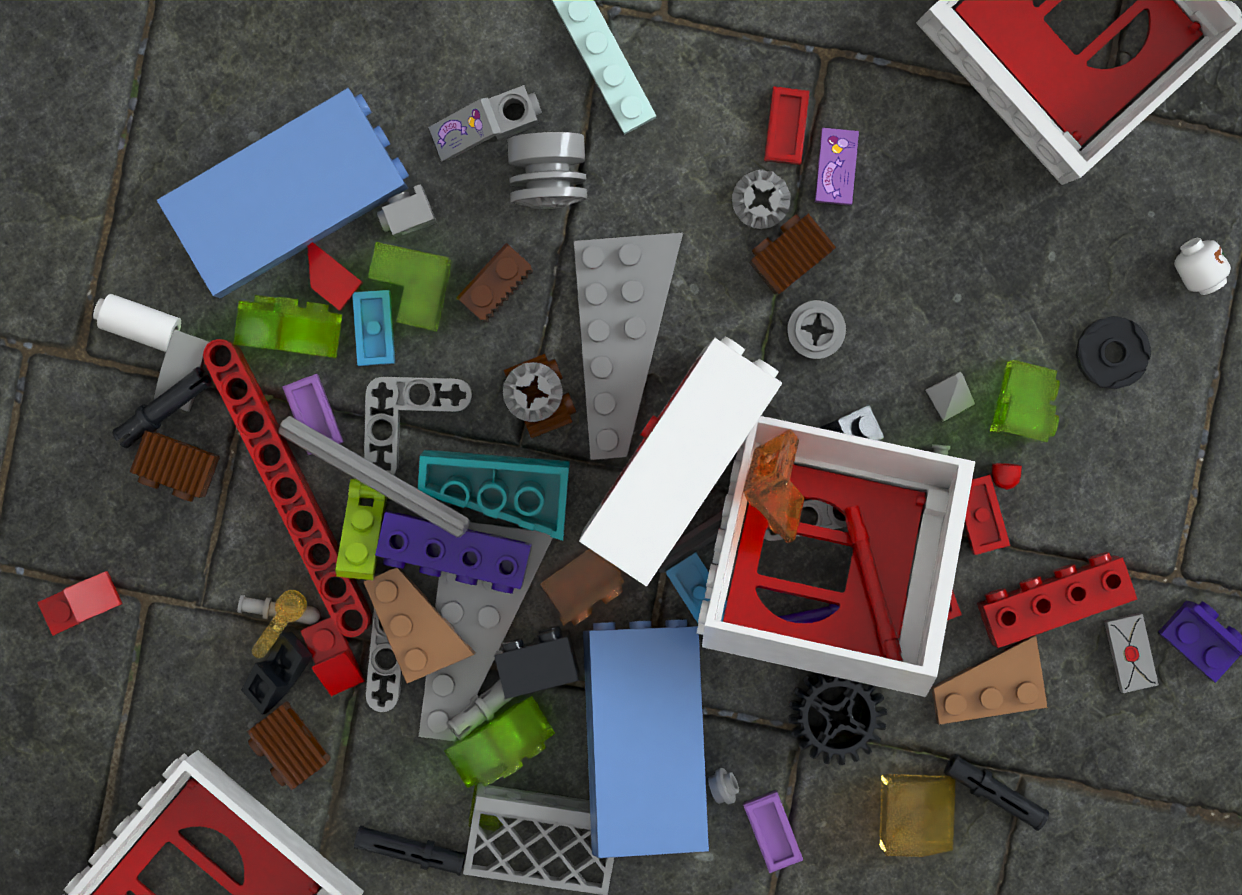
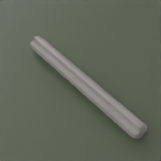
[278,416,470,537]

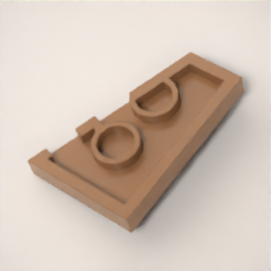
[364,568,476,683]
[931,635,1048,725]

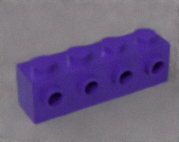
[375,511,532,594]

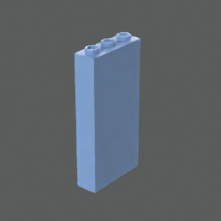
[157,88,409,298]
[583,620,709,858]

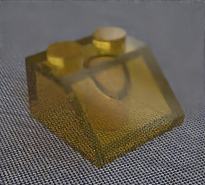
[880,774,955,857]

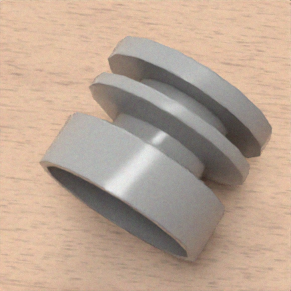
[507,132,587,209]

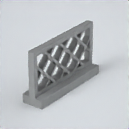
[463,783,614,895]

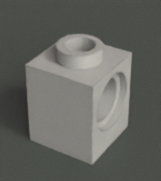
[489,85,542,141]

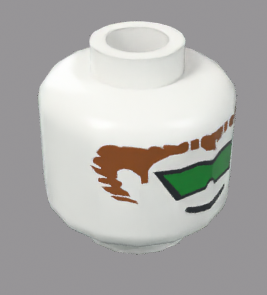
[1174,238,1231,295]

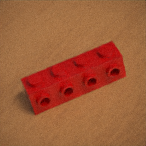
[977,552,1137,648]

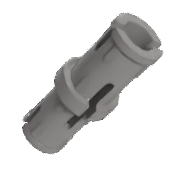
[446,680,514,741]

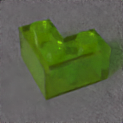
[368,242,452,332]
[233,295,342,358]
[990,360,1060,442]
[444,696,555,788]

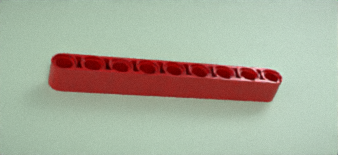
[203,339,372,637]

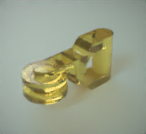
[252,590,307,658]

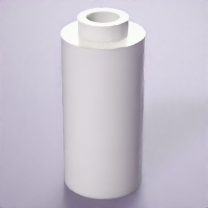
[93,294,181,352]

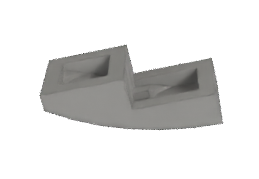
[154,329,210,412]

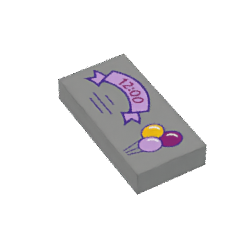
[428,98,501,161]

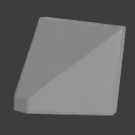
[925,372,975,422]

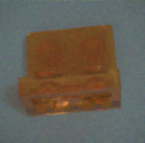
[743,429,804,544]
[540,548,625,626]

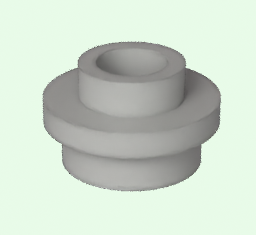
[708,768,739,805]

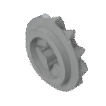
[732,170,791,229]
[787,300,846,359]
[503,362,563,422]

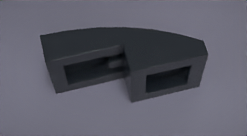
[241,632,313,714]

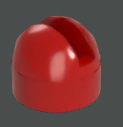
[991,463,1022,490]

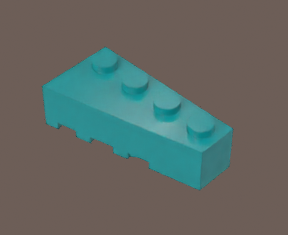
[418,450,570,541]

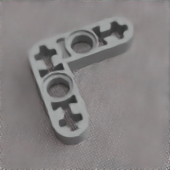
[364,377,473,476]

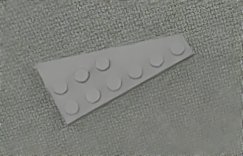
[574,233,683,460]
[418,522,553,741]

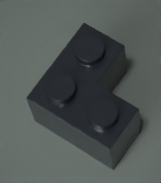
[494,626,580,699]

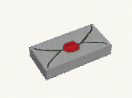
[1104,613,1159,693]

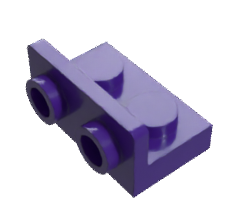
[1158,600,1242,683]

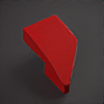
[307,242,363,311]

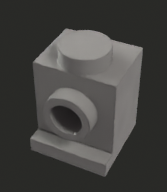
[377,184,437,239]

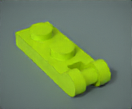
[335,479,387,580]

